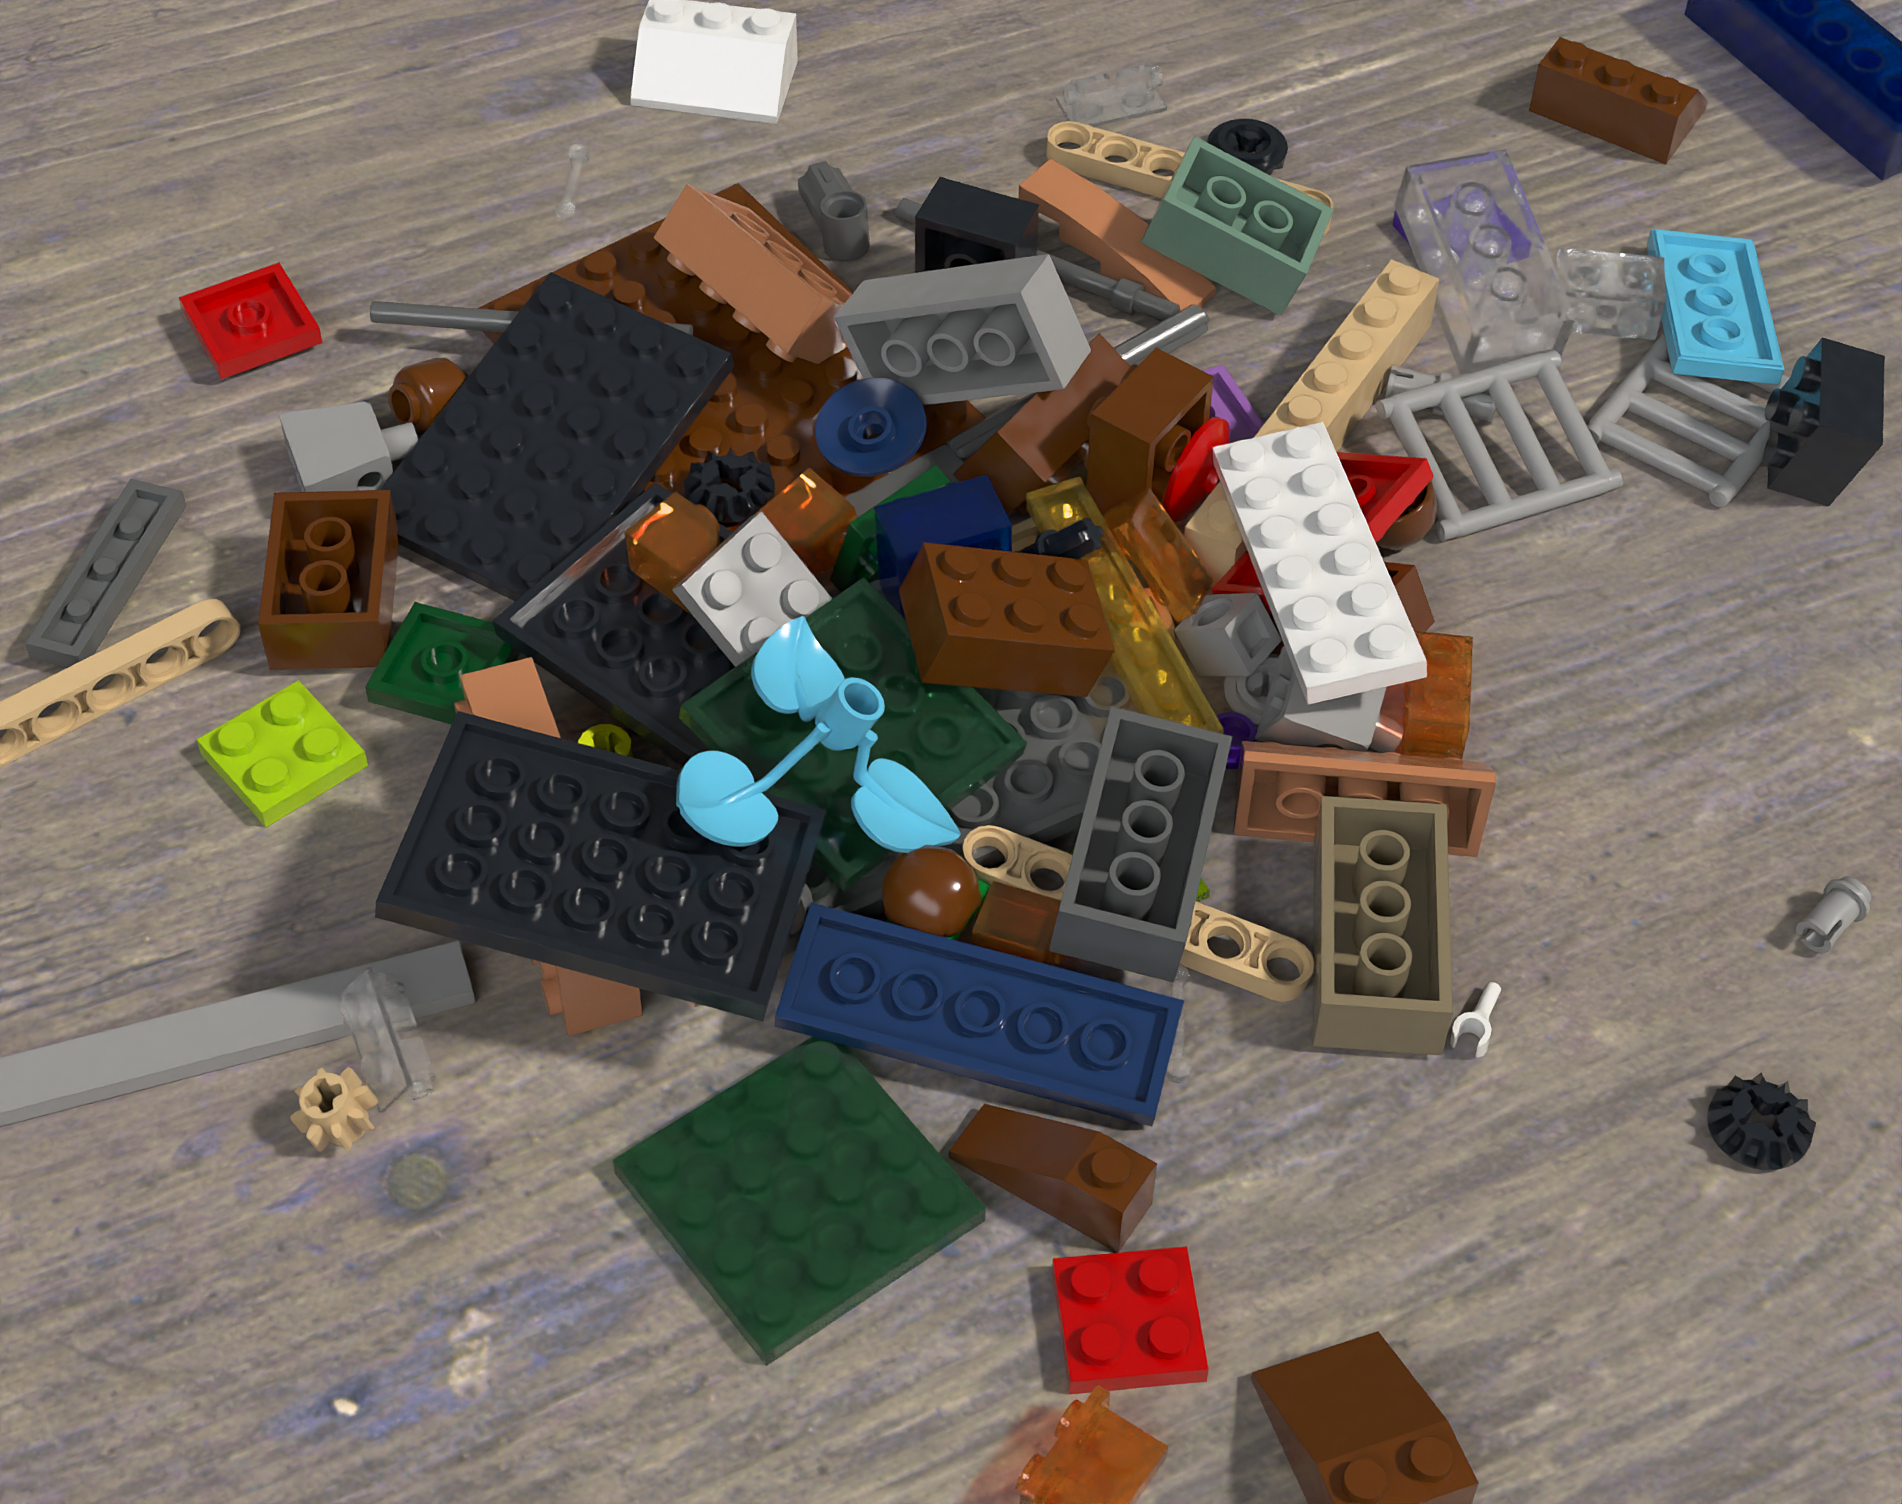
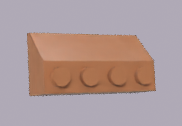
[653,184,852,364]
[1234,741,1496,857]

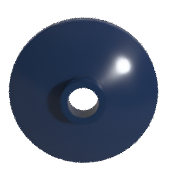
[815,377,927,477]

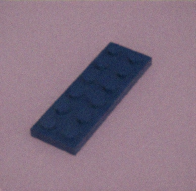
[775,903,1184,1127]

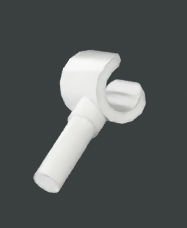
[1450,982,1501,1057]

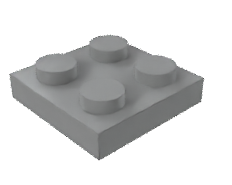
[672,511,836,682]

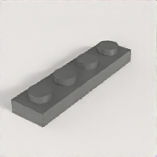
[25,479,186,668]

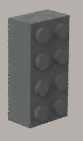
[1049,706,1232,983]

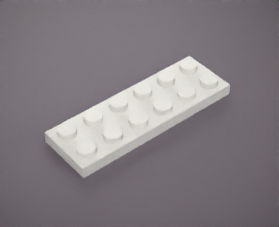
[1212,422,1427,705]

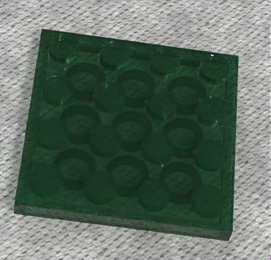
[679,577,1027,891]
[613,1037,986,1366]

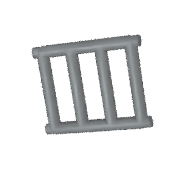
[1587,333,1790,508]
[1376,350,1623,541]

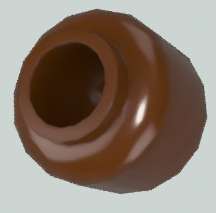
[388,358,469,435]

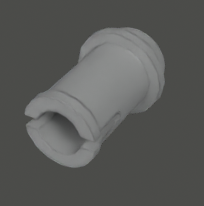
[1796,876,1872,953]

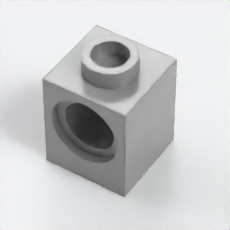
[1174,593,1282,677]

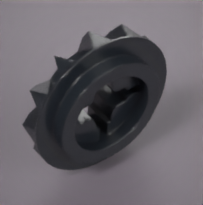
[1207,119,1288,175]
[684,448,775,523]
[1707,1072,1816,1170]

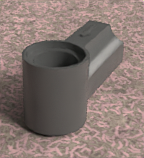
[798,161,870,261]

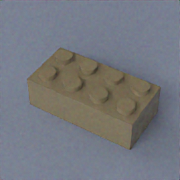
[1313,796,1453,1055]

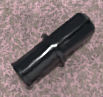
[1014,518,1104,559]

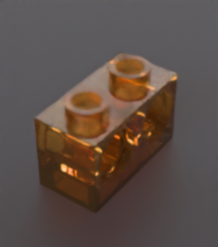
[1400,630,1473,759]

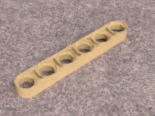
[1046,121,1333,236]
[0,599,240,768]
[961,825,1314,1002]

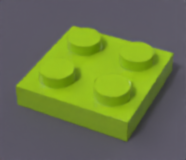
[197,680,368,828]

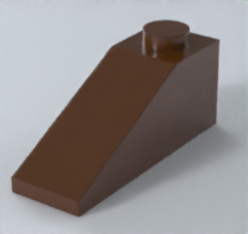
[949,1104,1157,1253]

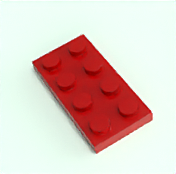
[1211,452,1434,614]

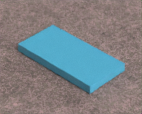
[1646,229,1785,385]

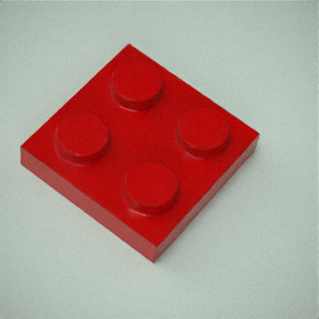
[179,262,323,379]
[1052,1246,1209,1395]

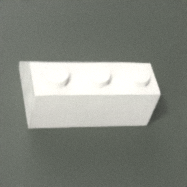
[631,0,798,124]

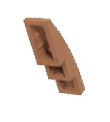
[1018,158,1216,311]

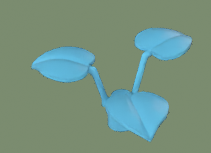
[676,616,961,853]

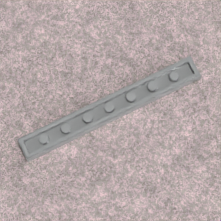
[0,940,475,1127]

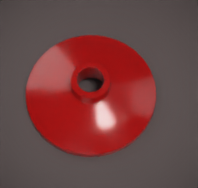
[1163,416,1230,522]

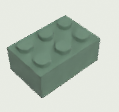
[1140,136,1334,316]

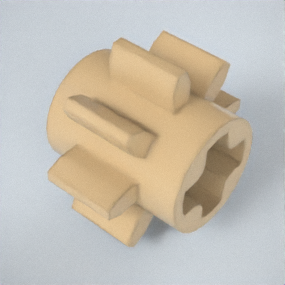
[290,1067,378,1152]

